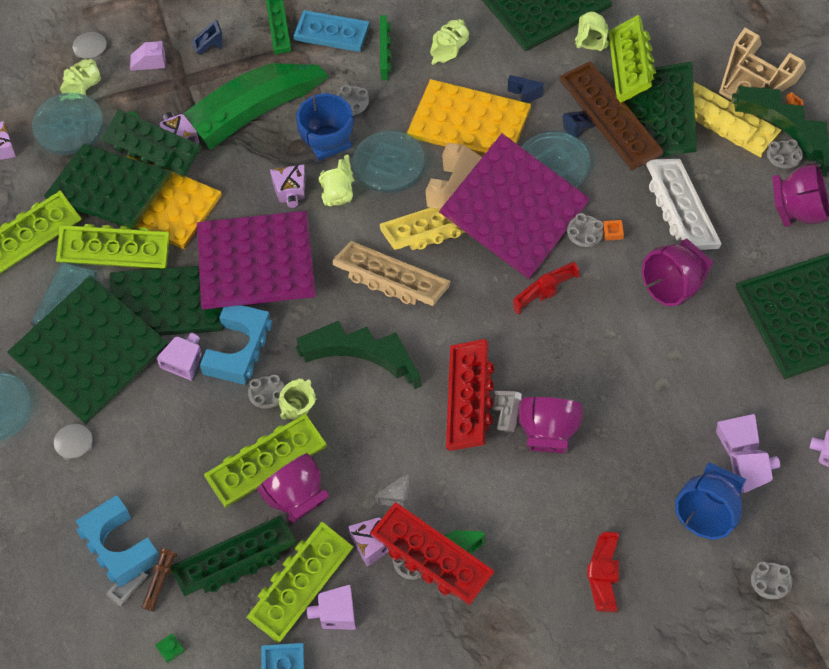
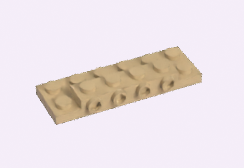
[333,241,450,306]

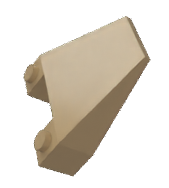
[719,28,806,101]
[425,143,482,209]

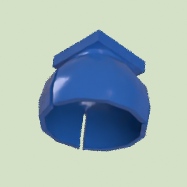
[296,93,354,161]
[675,462,746,540]

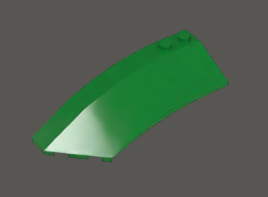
[182,63,329,150]

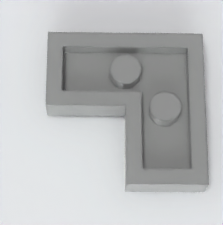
[490,391,522,432]

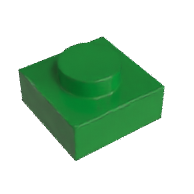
[155,633,185,663]

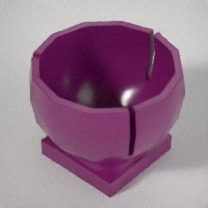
[772,163,829,227]
[642,238,714,306]
[518,397,583,454]
[257,453,329,525]

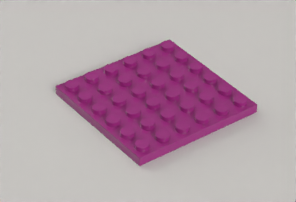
[439,133,590,279]
[197,211,316,309]

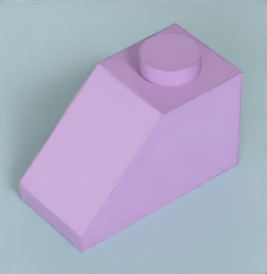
[130,41,165,71]

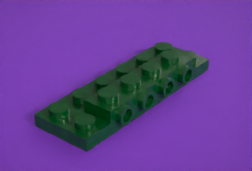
[101,109,202,178]
[170,515,297,596]

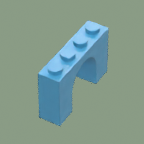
[200,305,272,385]
[76,495,159,588]

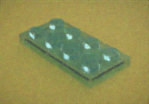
[31,262,97,327]

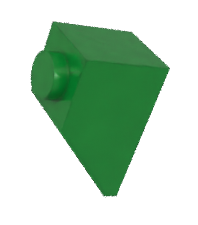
[444,530,485,554]

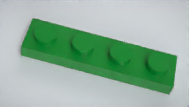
[266,0,291,55]
[380,15,391,81]

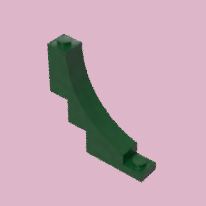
[732,86,829,177]
[295,321,421,389]

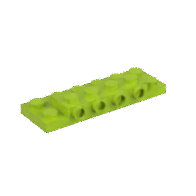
[608,15,656,103]
[0,191,82,274]
[56,224,170,269]
[204,413,327,509]
[246,522,353,644]

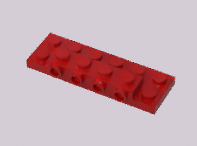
[446,339,495,451]
[370,502,495,606]

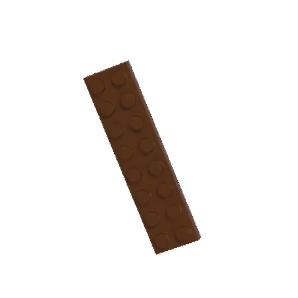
[559,61,663,171]

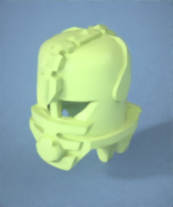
[575,12,609,51]
[430,19,469,65]
[60,59,101,102]
[319,155,355,206]
[278,379,317,420]

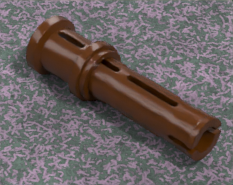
[141,548,178,612]

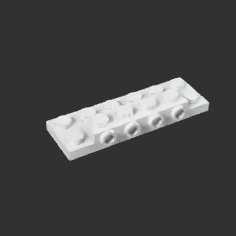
[646,159,722,250]

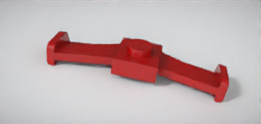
[513,262,580,315]
[587,532,619,612]

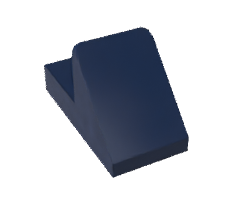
[192,19,222,55]
[508,75,544,103]
[563,111,595,139]

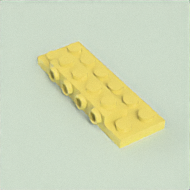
[694,82,782,158]
[380,208,466,250]

